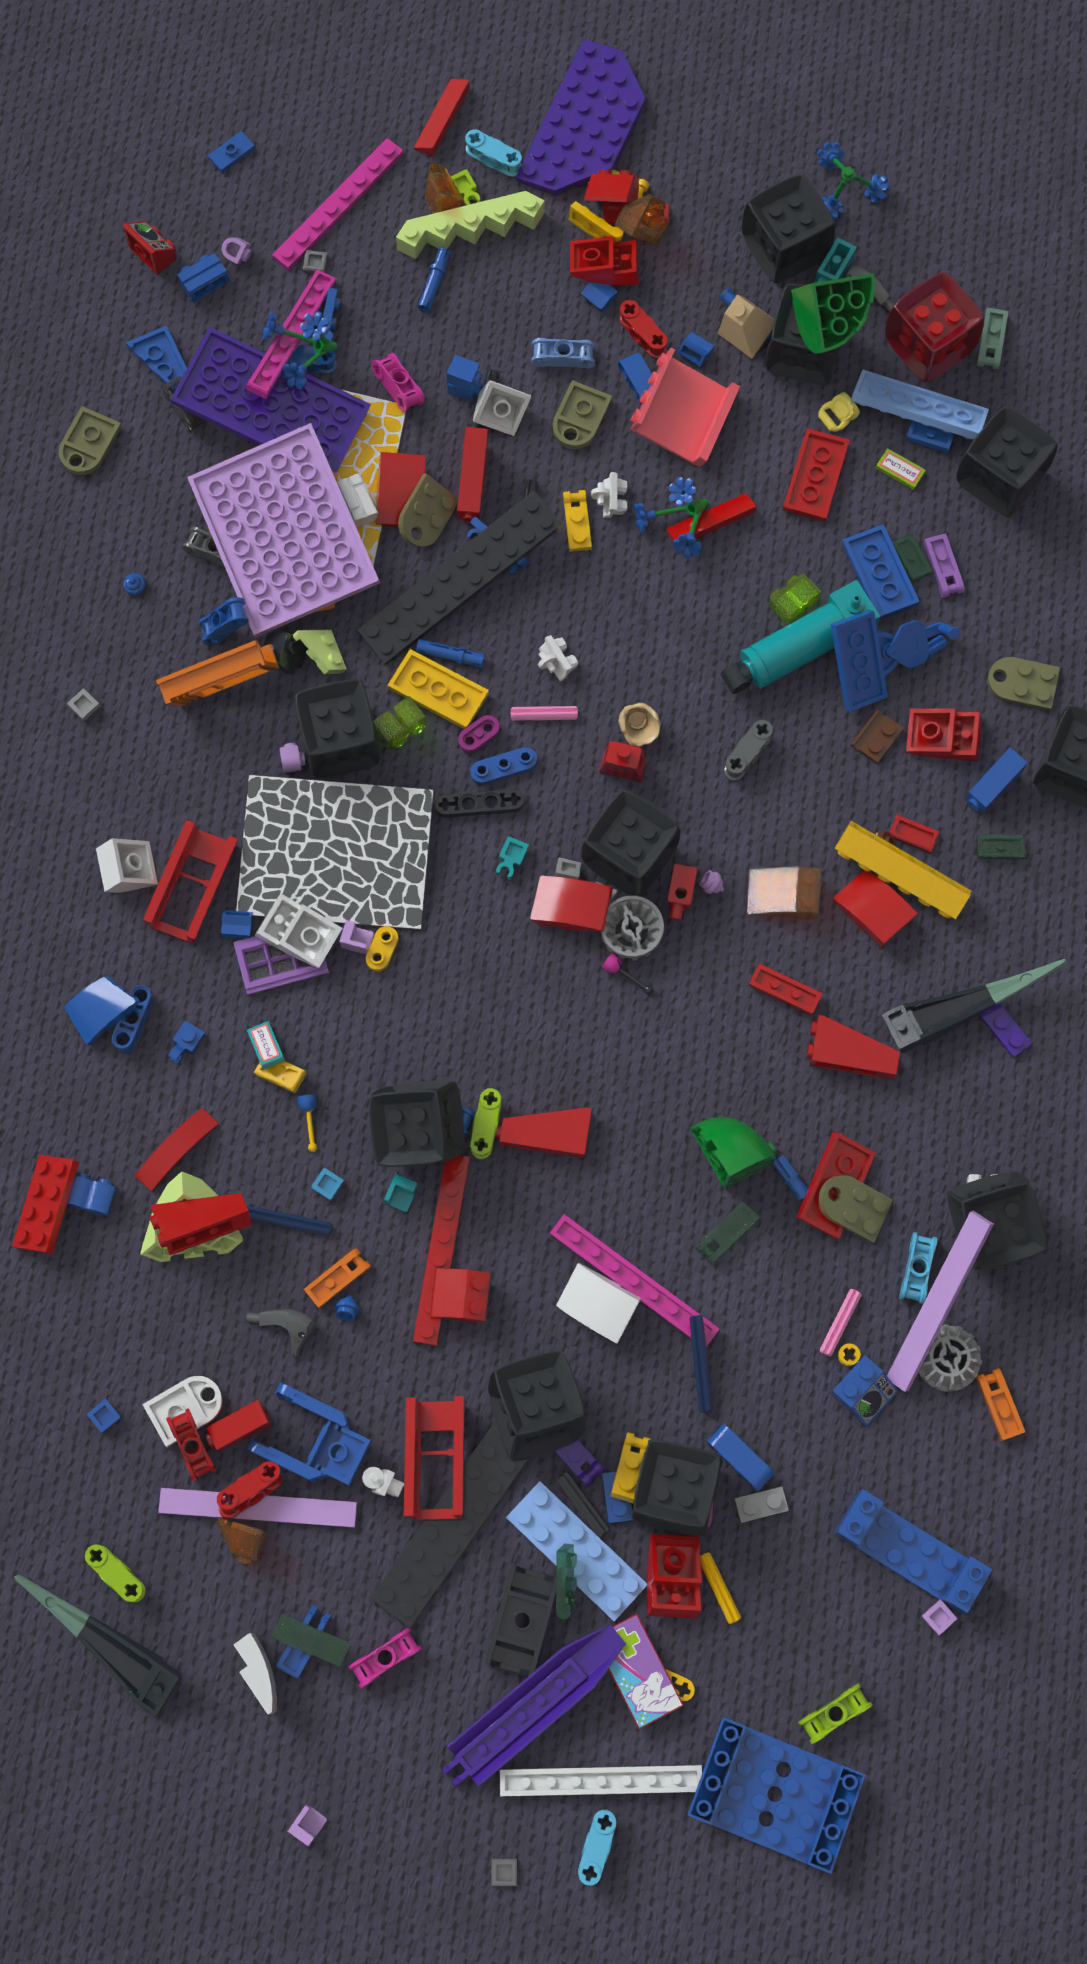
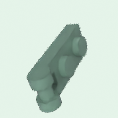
[976,308,1008,370]

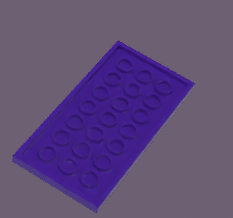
[170,326,371,473]

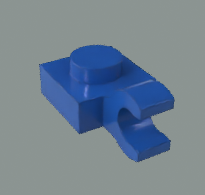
[168,1021,205,1064]

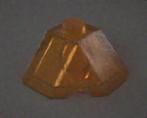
[425,162,464,214]
[615,194,668,245]
[217,1518,267,1565]

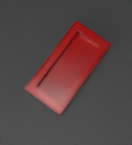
[889,815,940,854]

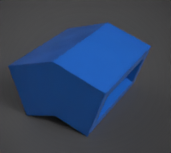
[581,282,618,312]
[677,332,714,366]
[221,910,253,939]

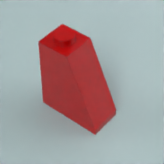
[205,1400,273,1452]

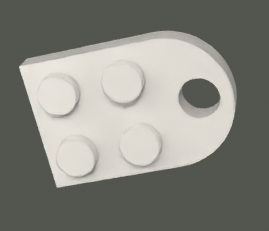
[143,1376,223,1448]

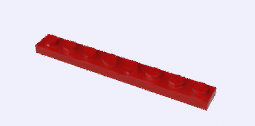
[413,1155,470,1346]

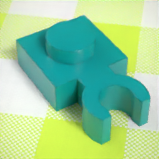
[496,836,529,880]

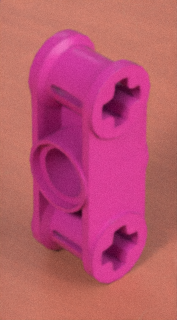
[372,353,425,412]
[348,1627,422,1689]

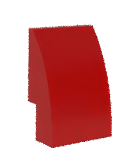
[570,236,639,285]
[376,452,425,527]
[906,709,983,761]
[832,870,918,947]
[530,876,613,932]
[647,1534,702,1619]

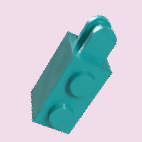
[815,238,857,283]

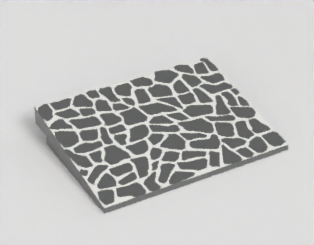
[236,775,434,930]

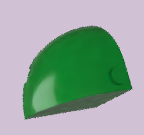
[791,273,875,354]
[689,1117,777,1189]

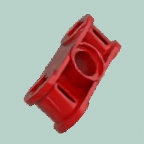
[619,300,668,358]
[166,1408,216,1482]
[217,1461,281,1519]

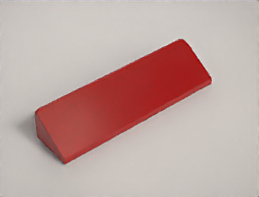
[414,79,470,157]
[666,493,756,548]

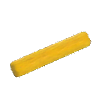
[700,1552,741,1624]

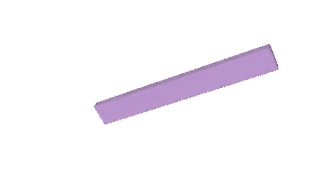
[887,1211,994,1392]
[158,1488,357,1528]

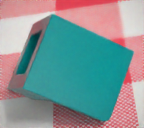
[384,1174,418,1212]

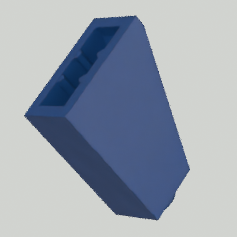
[966,747,1027,814]

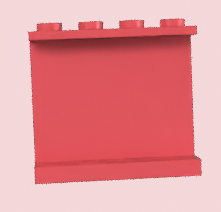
[630,348,740,467]

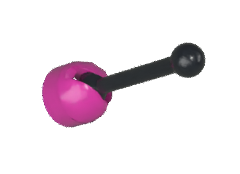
[601,953,653,995]

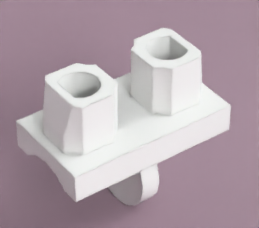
[591,472,627,518]
[538,635,578,681]
[362,1467,404,1497]

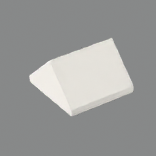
[473,380,531,436]

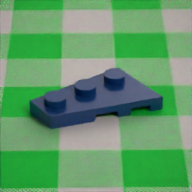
[126,326,187,392]

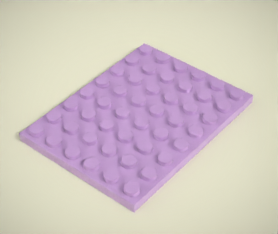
[187,423,380,638]

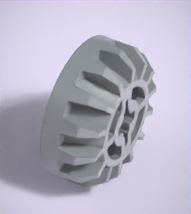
[601,896,664,961]
[918,1324,982,1392]

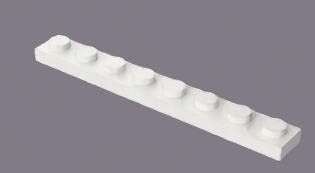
[500,1765,702,1796]

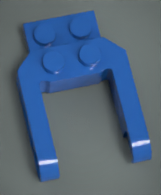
[247,1383,372,1486]

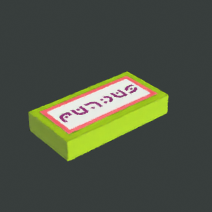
[875,448,926,490]

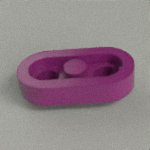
[458,715,500,753]

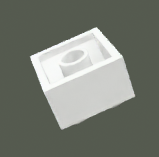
[96,838,158,893]

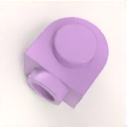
[222,237,252,264]
[280,743,305,773]

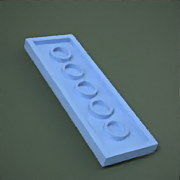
[851,370,989,439]
[506,1481,647,1621]

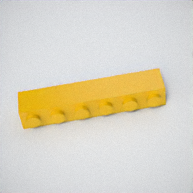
[835,821,972,919]

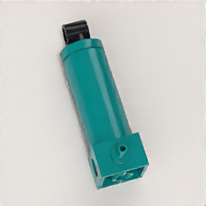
[720,580,881,694]

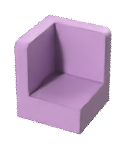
[339,920,374,954]
[288,1804,327,1846]

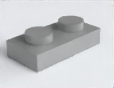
[735,1487,789,1523]

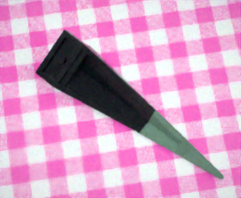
[882,959,1067,1054]
[14,1575,183,1717]

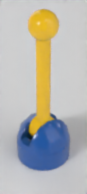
[297,1094,317,1152]

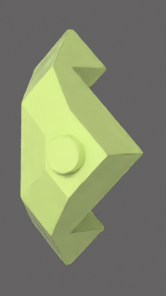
[141,1172,243,1262]

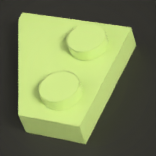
[293,630,347,674]

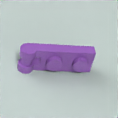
[924,533,965,598]

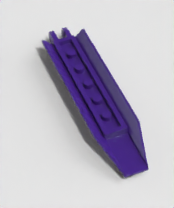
[441,1624,626,1787]

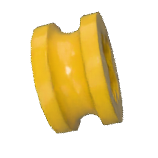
[838,1343,861,1366]

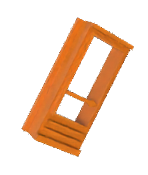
[156,640,279,707]

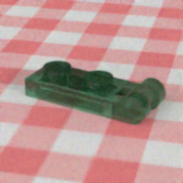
[695,1201,759,1265]
[556,1543,578,1619]

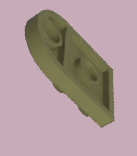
[553,380,613,449]
[59,406,122,475]
[398,474,458,547]
[987,657,1060,711]
[819,1176,893,1243]

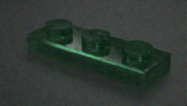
[271,1614,351,1667]

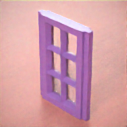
[233,936,329,995]

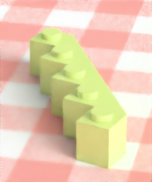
[396,191,545,259]

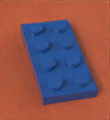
[842,524,920,619]

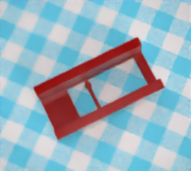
[143,820,238,944]
[404,1396,465,1520]

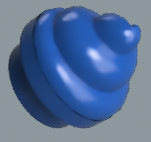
[123,573,146,596]
[335,1295,360,1321]

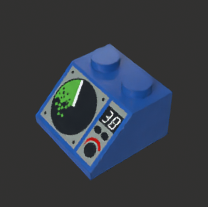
[830,1355,899,1427]

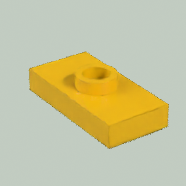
[254,1061,307,1093]

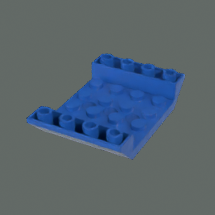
[687,1717,866,1874]

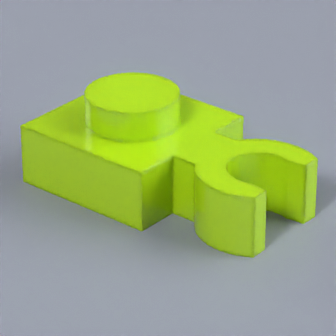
[448,169,480,206]

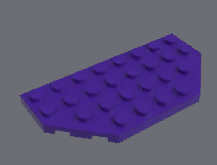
[516,39,646,195]

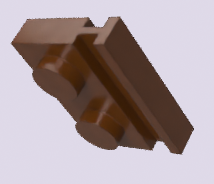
[850,709,904,764]

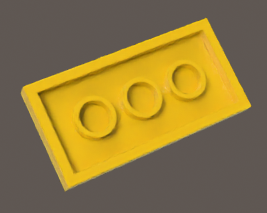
[387,649,489,729]

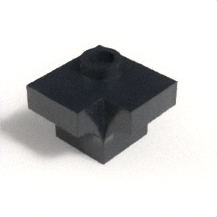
[263,633,308,674]

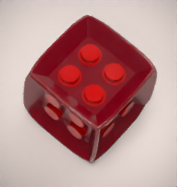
[885,272,984,382]

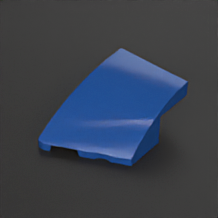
[64,976,140,1045]

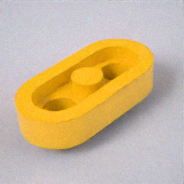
[366,926,398,972]

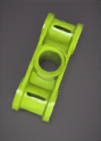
[470,1088,501,1159]
[85,1544,146,1603]
[798,1683,873,1744]

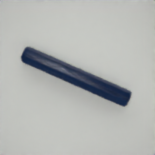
[246,1205,332,1236]
[689,1315,713,1412]

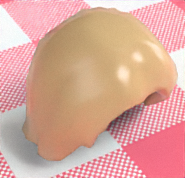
[618,703,661,747]

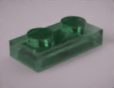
[892,533,933,583]
[977,834,1025,860]

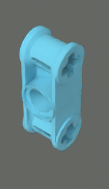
[465,129,522,177]
[899,1232,937,1304]
[578,1810,616,1886]

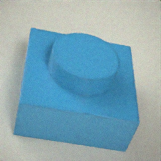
[311,1168,344,1201]

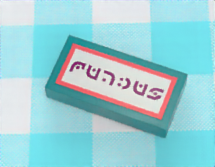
[247,1021,285,1070]

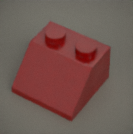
[584,169,639,203]
[430,1268,490,1324]

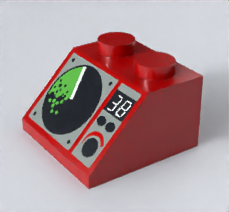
[123,221,177,275]

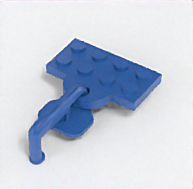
[831,610,961,712]

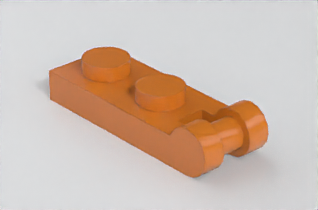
[304,1248,372,1309]
[976,1368,1025,1441]

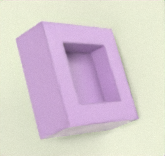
[921,1599,957,1636]

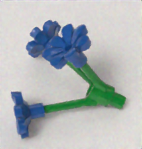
[817,142,890,221]
[262,311,337,390]
[634,477,709,559]

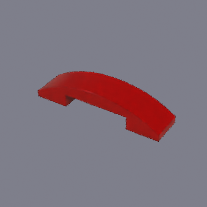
[135,1108,219,1192]

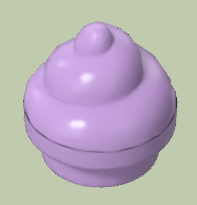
[699,870,724,894]

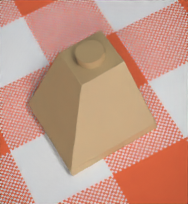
[718,295,775,359]

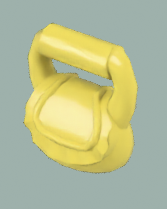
[818,392,860,432]

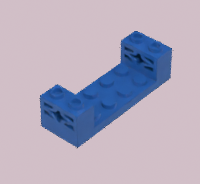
[834,1489,992,1614]

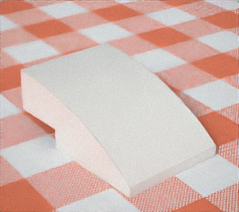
[255,894,342,968]
[556,1263,641,1343]
[234,1633,277,1715]

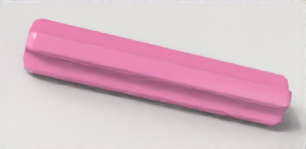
[511,706,578,721]
[820,1289,861,1356]

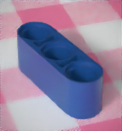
[618,352,652,406]
[112,985,154,1053]
[706,1424,775,1492]

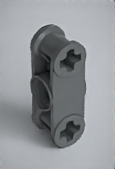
[182,527,225,567]
[724,720,773,781]

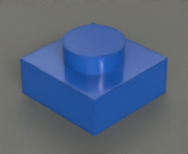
[87,1399,122,1434]

